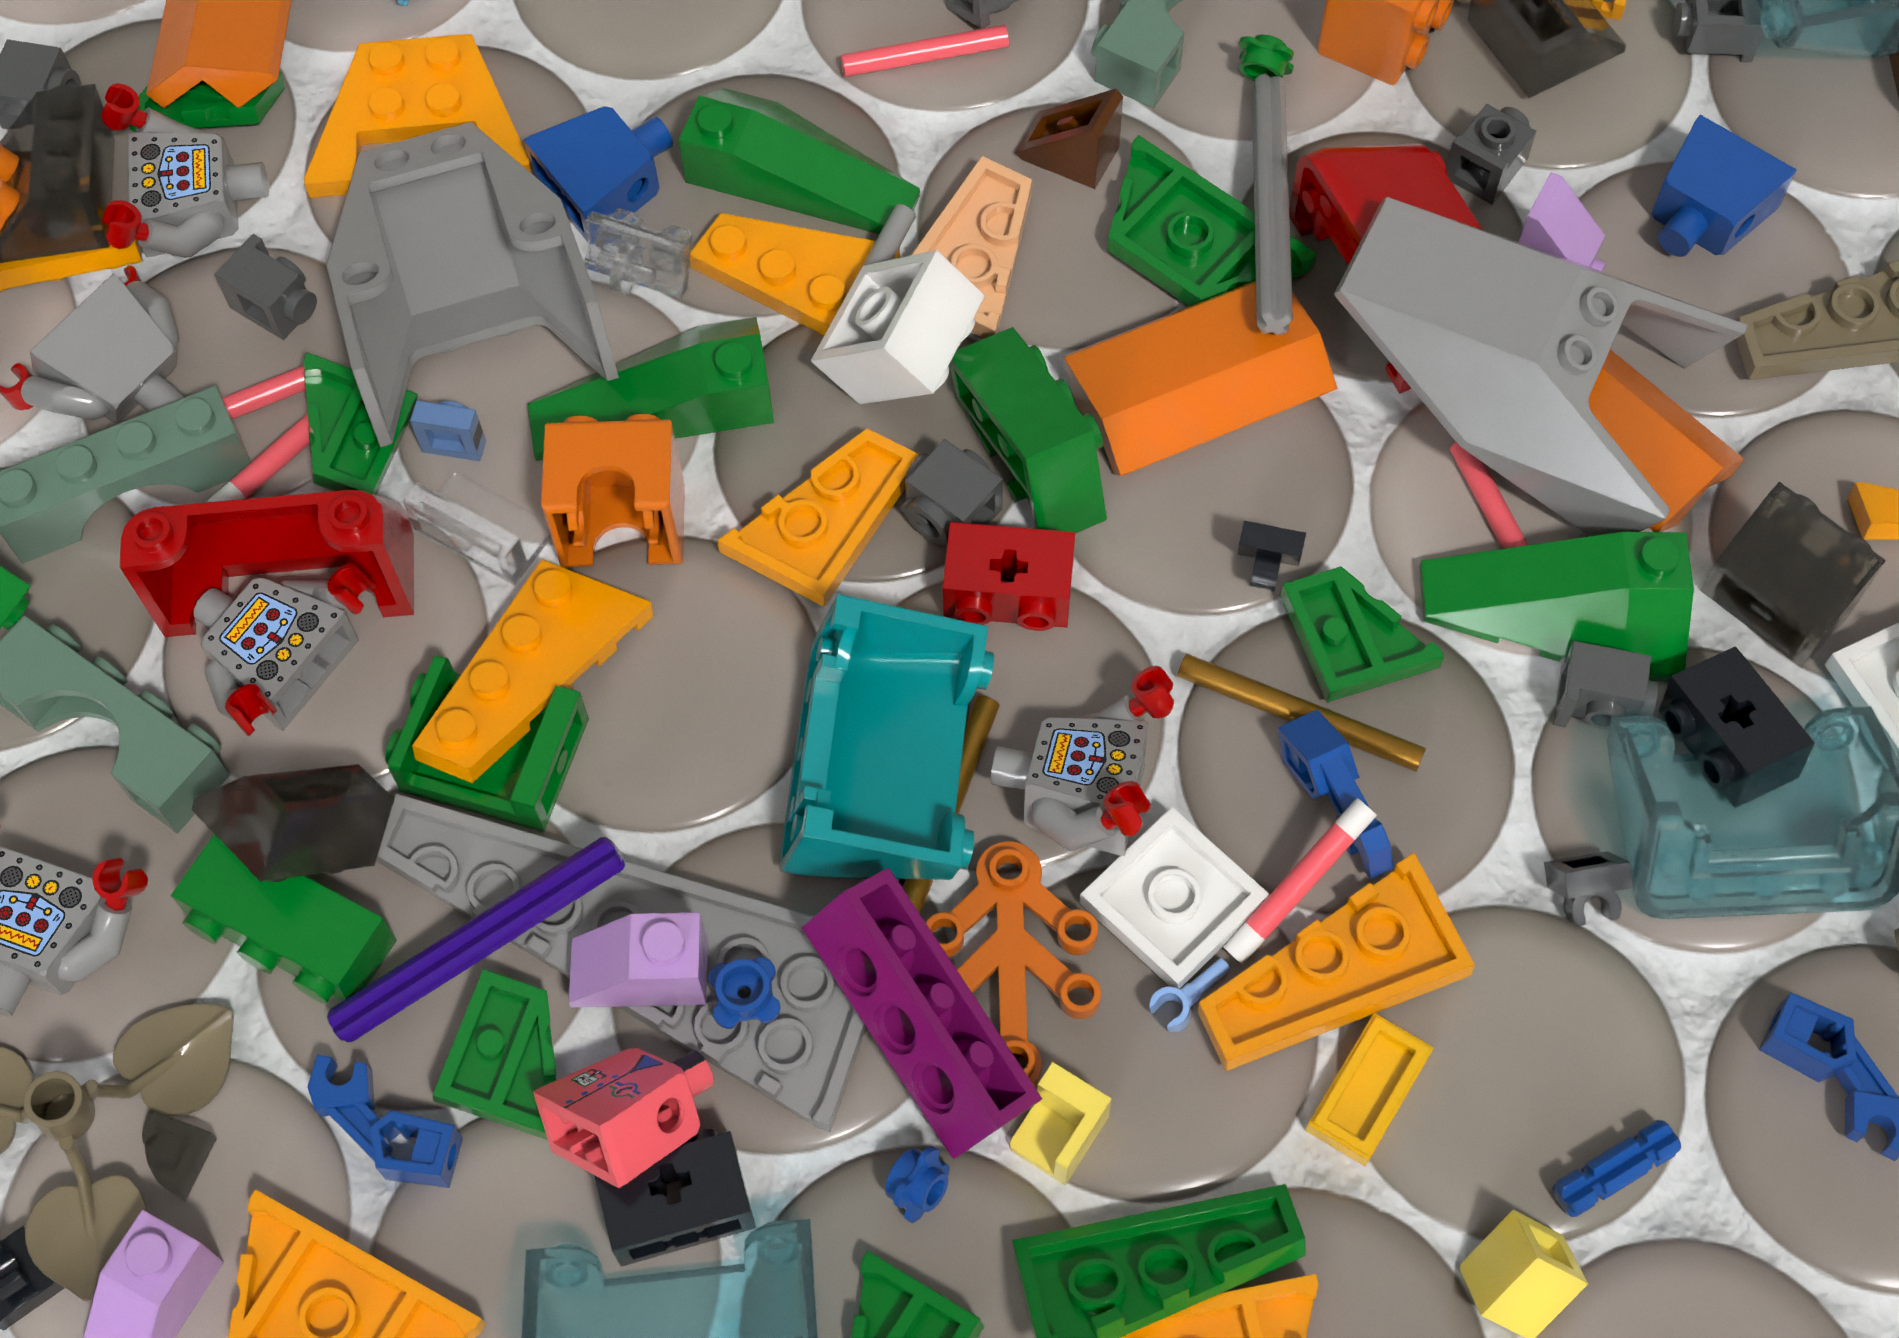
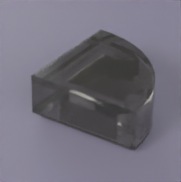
[142,1109,217,1202]

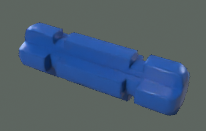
[1552,1120,1681,1217]

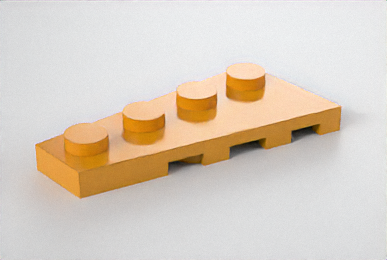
[412,559,653,783]
[1198,852,1475,1071]

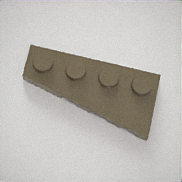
[1735,260,1899,380]

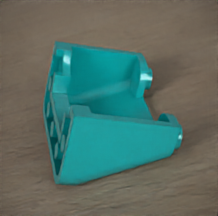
[779,594,994,880]

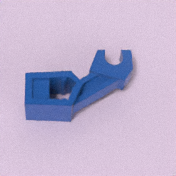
[1278,709,1393,879]
[1759,992,1899,1161]
[307,1055,463,1188]

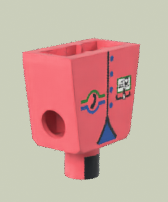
[533,1048,714,1188]

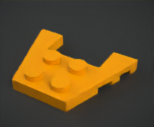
[304,34,532,198]

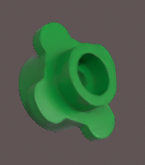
[1238,34,1294,81]

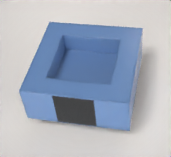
[410,400,486,462]

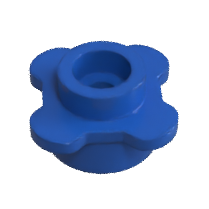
[708,957,781,1029]
[885,1146,950,1223]

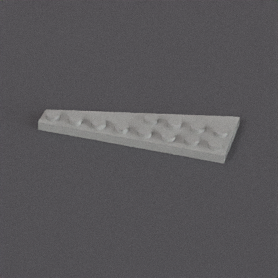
[370,794,867,1132]

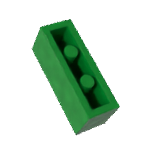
[170,830,397,1004]

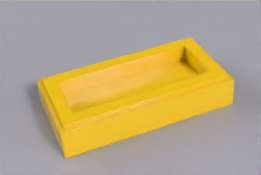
[1305,1013,1434,1167]

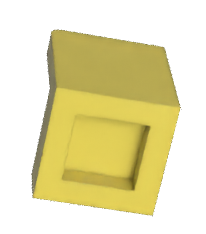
[1010,1062,1112,1185]
[1460,1209,1588,1338]

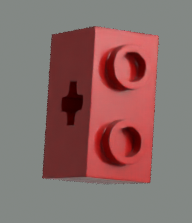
[942,522,1075,631]

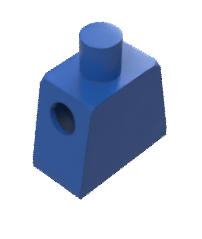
[523,106,673,247]
[1651,114,1797,257]

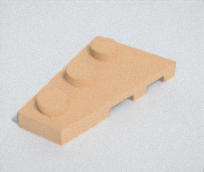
[912,156,1033,339]

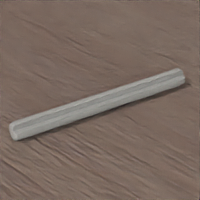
[1252,73,1293,336]

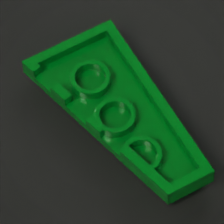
[1012,1184,1306,1338]

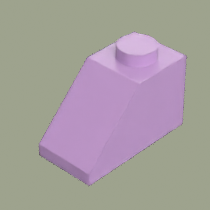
[1519,172,1607,272]
[569,912,708,1008]
[83,1210,224,1338]

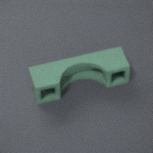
[1091,0,1184,109]
[0,385,251,564]
[0,615,230,834]

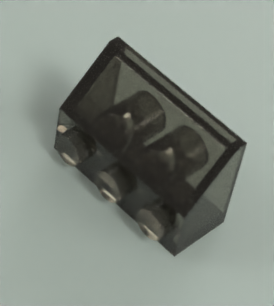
[0,84,115,263]

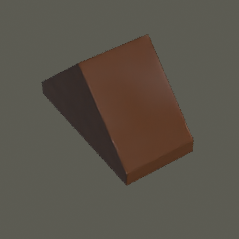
[1015,88,1123,189]

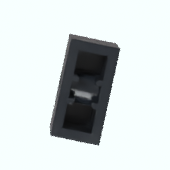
[1658,646,1815,808]
[595,1129,756,1267]

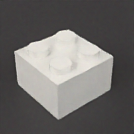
[811,250,985,404]

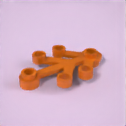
[926,841,1101,1088]

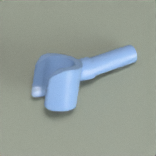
[1149,958,1230,1032]

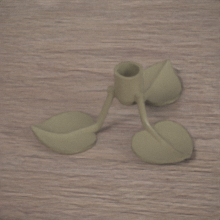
[0,1004,234,1301]

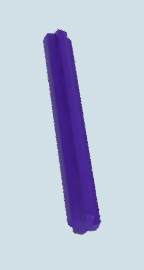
[327,837,625,1042]

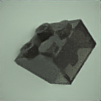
[1467,0,1626,98]
[1700,481,1886,668]
[191,764,395,882]

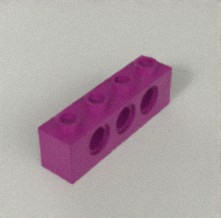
[802,867,1042,1160]

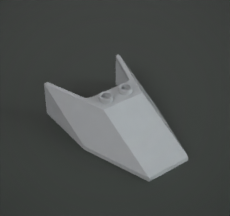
[326,122,619,447]
[1334,197,1748,536]

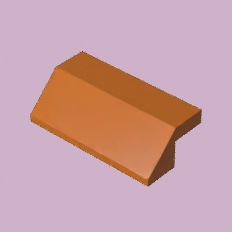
[146,0,292,108]
[1061,281,1338,476]
[1589,349,1745,532]

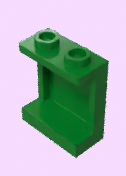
[385,655,589,832]

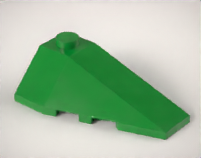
[528,317,774,461]

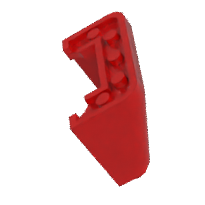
[1289,143,1483,394]
[119,490,414,637]

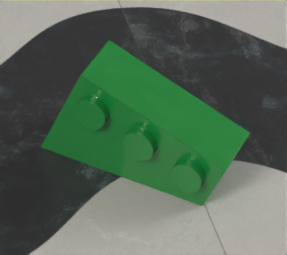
[950,327,1107,534]

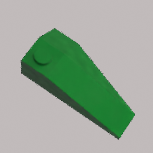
[678,88,920,234]
[1419,532,1694,680]

